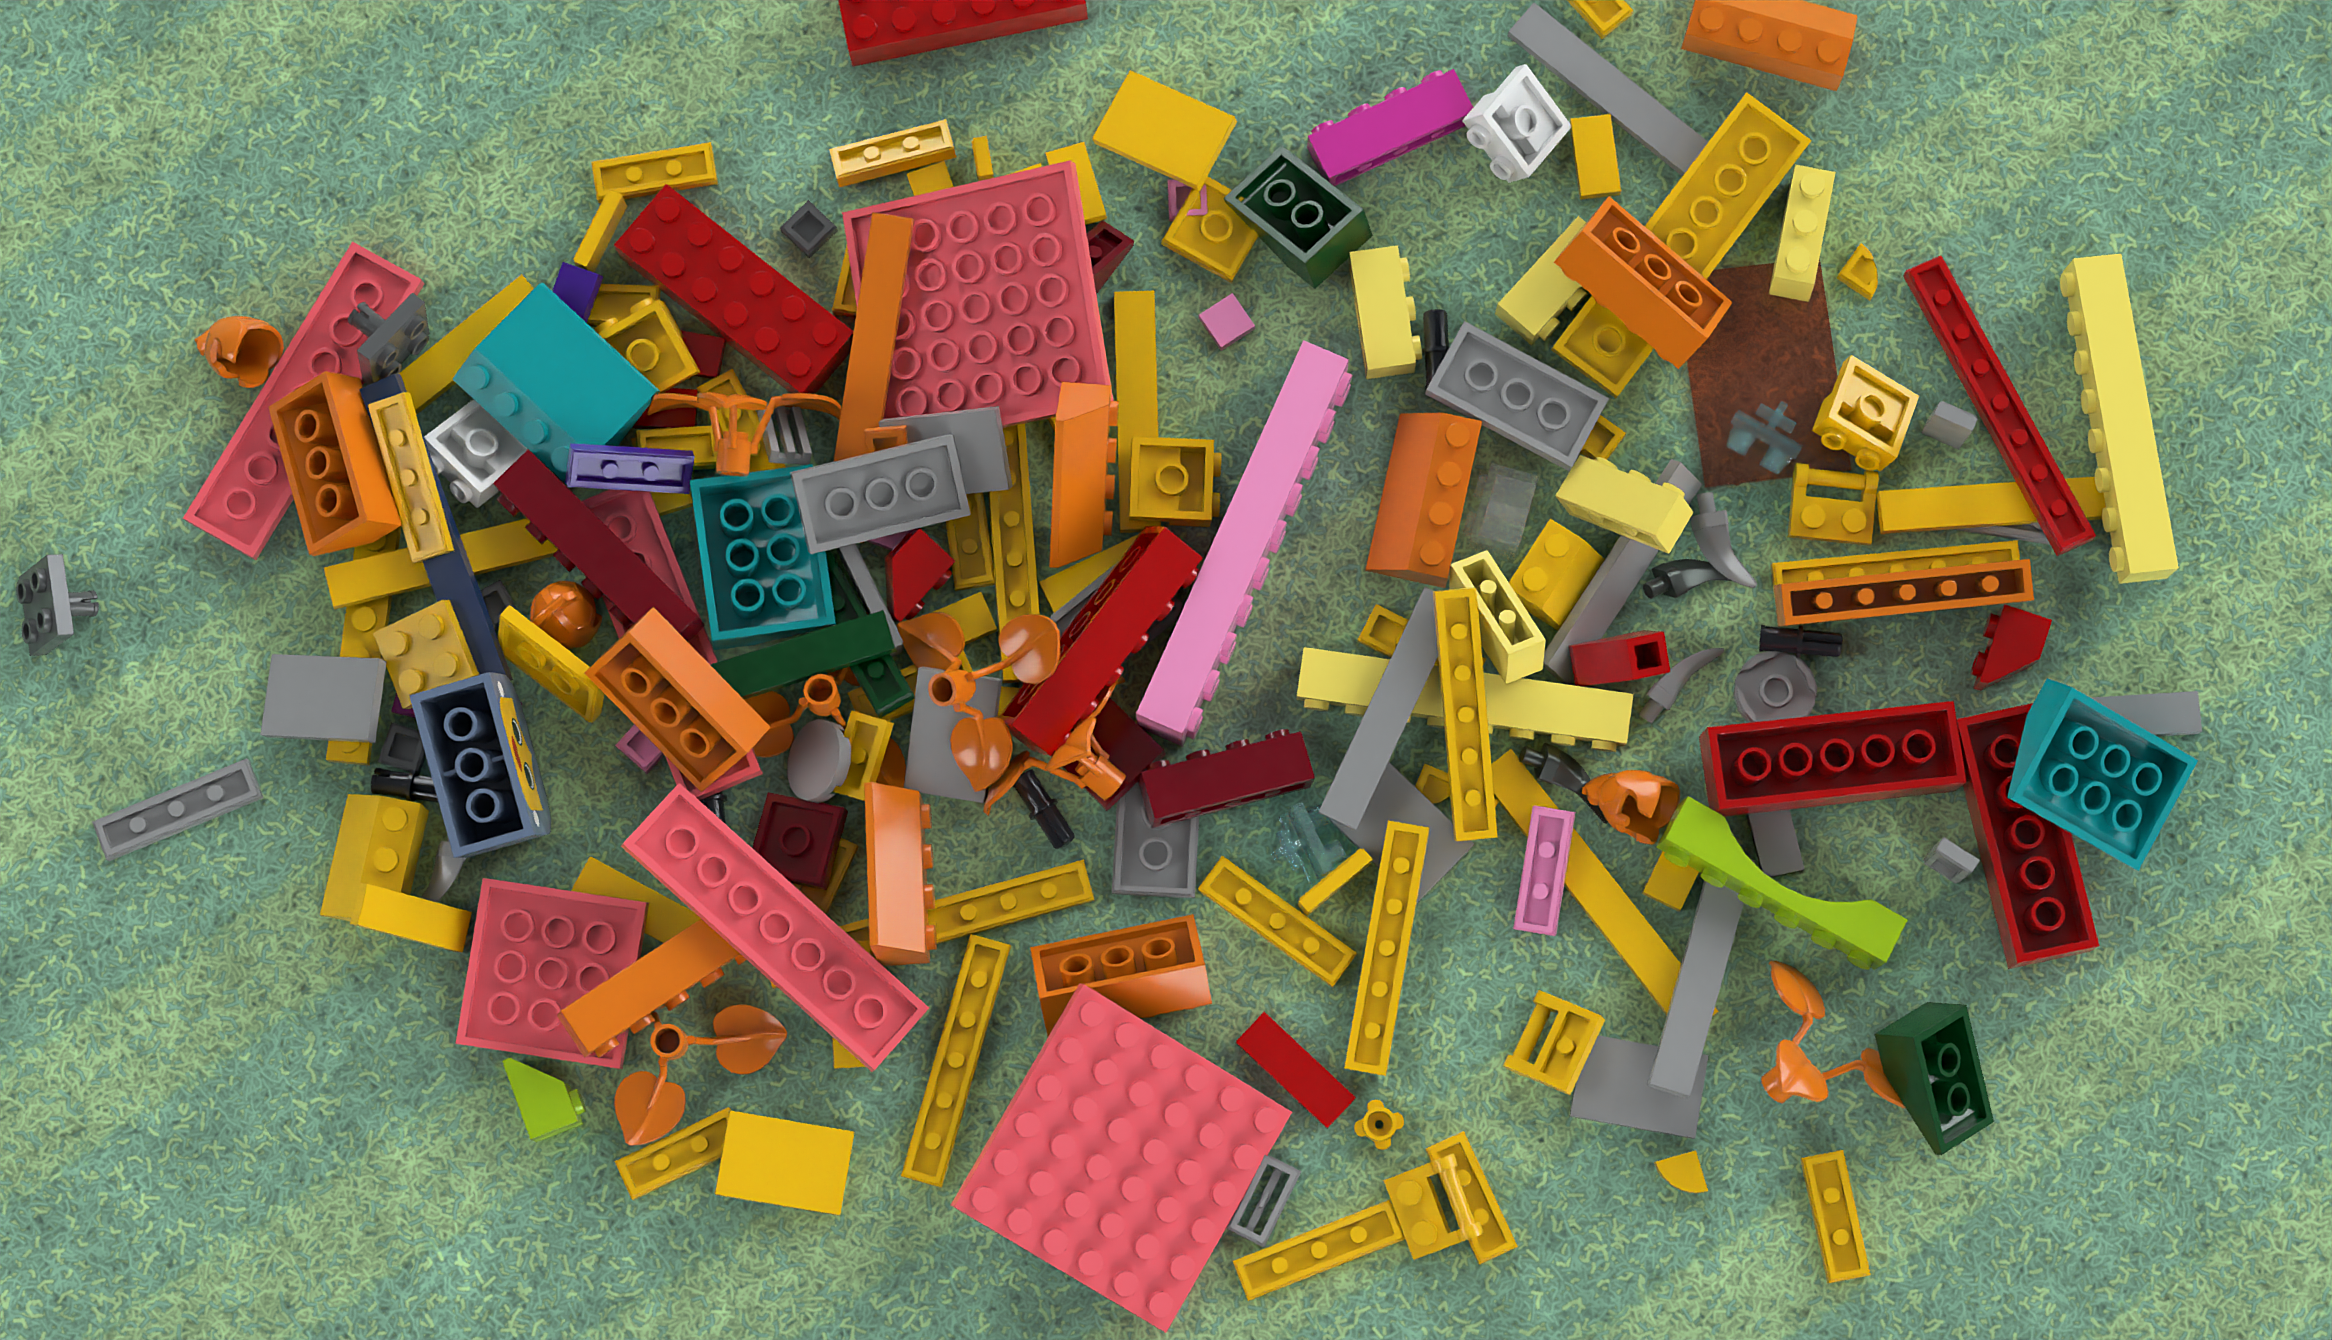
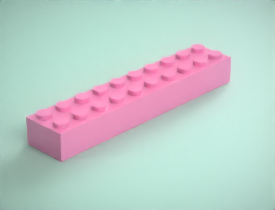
[1136,340,1352,747]

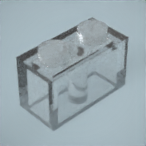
[1462,463,1539,562]

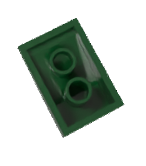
[1224,145,1373,289]
[1874,1002,1994,1155]

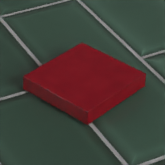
[1051,698,1166,811]
[752,792,848,890]

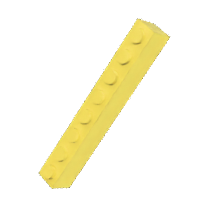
[2060,254,2179,584]
[1296,647,1634,752]

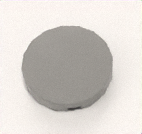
[1733,651,1817,723]
[787,719,851,803]

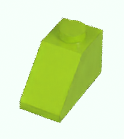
[502,1058,586,1142]

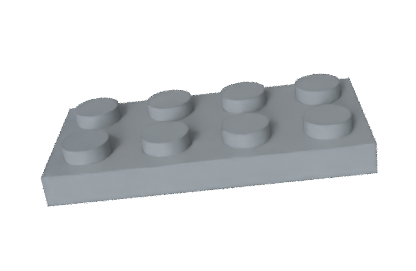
[1425,321,1609,472]
[790,434,971,554]

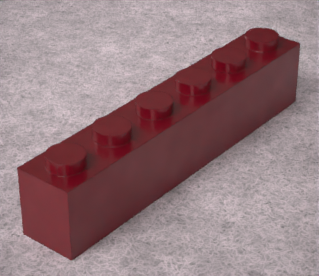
[493,449,705,642]

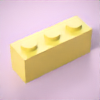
[1769,164,1836,302]
[1495,216,1587,346]
[1348,245,1422,379]
[1555,455,1694,554]
[1449,550,1546,684]

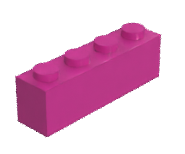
[1307,69,1473,186]

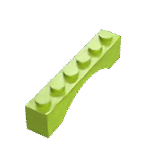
[1656,796,1908,970]

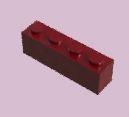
[1138,729,1315,829]

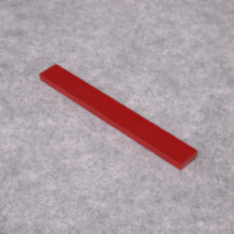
[1903,255,2096,556]

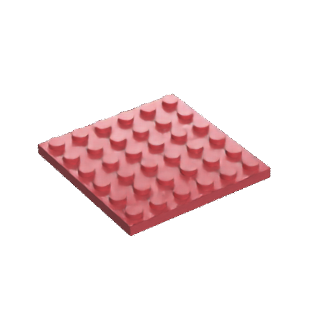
[842,161,1113,428]
[951,984,1292,1333]

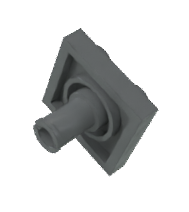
[348,293,430,385]
[16,554,99,656]

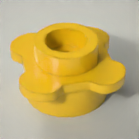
[1354,1100,1404,1150]

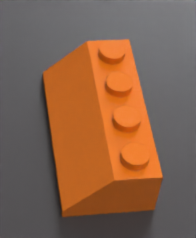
[1681,0,1858,91]
[1554,196,1733,369]
[268,371,402,556]
[1049,382,1119,568]
[1365,412,1482,588]
[584,607,771,793]
[864,782,937,966]
[1030,914,1212,1037]

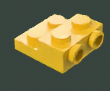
[595,297,700,394]
[1812,355,1919,472]
[1129,436,1221,527]

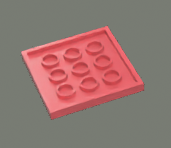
[455,878,649,1069]

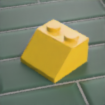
[1509,519,1605,630]

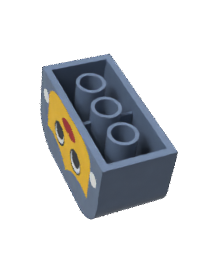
[409,672,551,858]

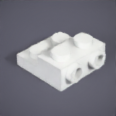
[1462,64,1571,183]
[424,399,528,508]

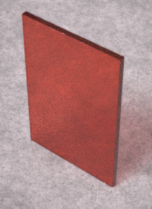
[1687,258,1851,488]

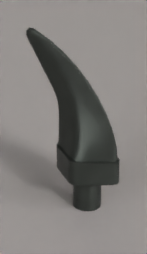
[1643,559,1732,599]
[1519,743,1608,824]

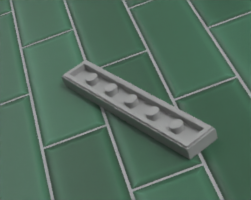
[1508,3,1708,176]
[1543,459,1702,685]
[1318,587,1438,831]
[1647,860,1755,1099]

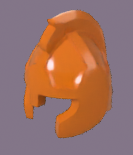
[194,316,284,388]
[530,581,603,650]
[1582,770,1680,845]

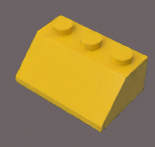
[320,794,429,921]

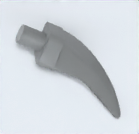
[1690,492,1757,588]
[1639,648,1724,724]
[421,838,466,902]

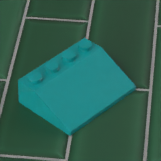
[452,283,660,488]
[690,464,836,650]
[2007,678,2198,871]

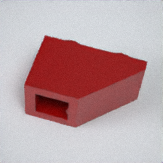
[885,528,955,622]
[1970,604,2052,691]
[1569,630,1671,686]

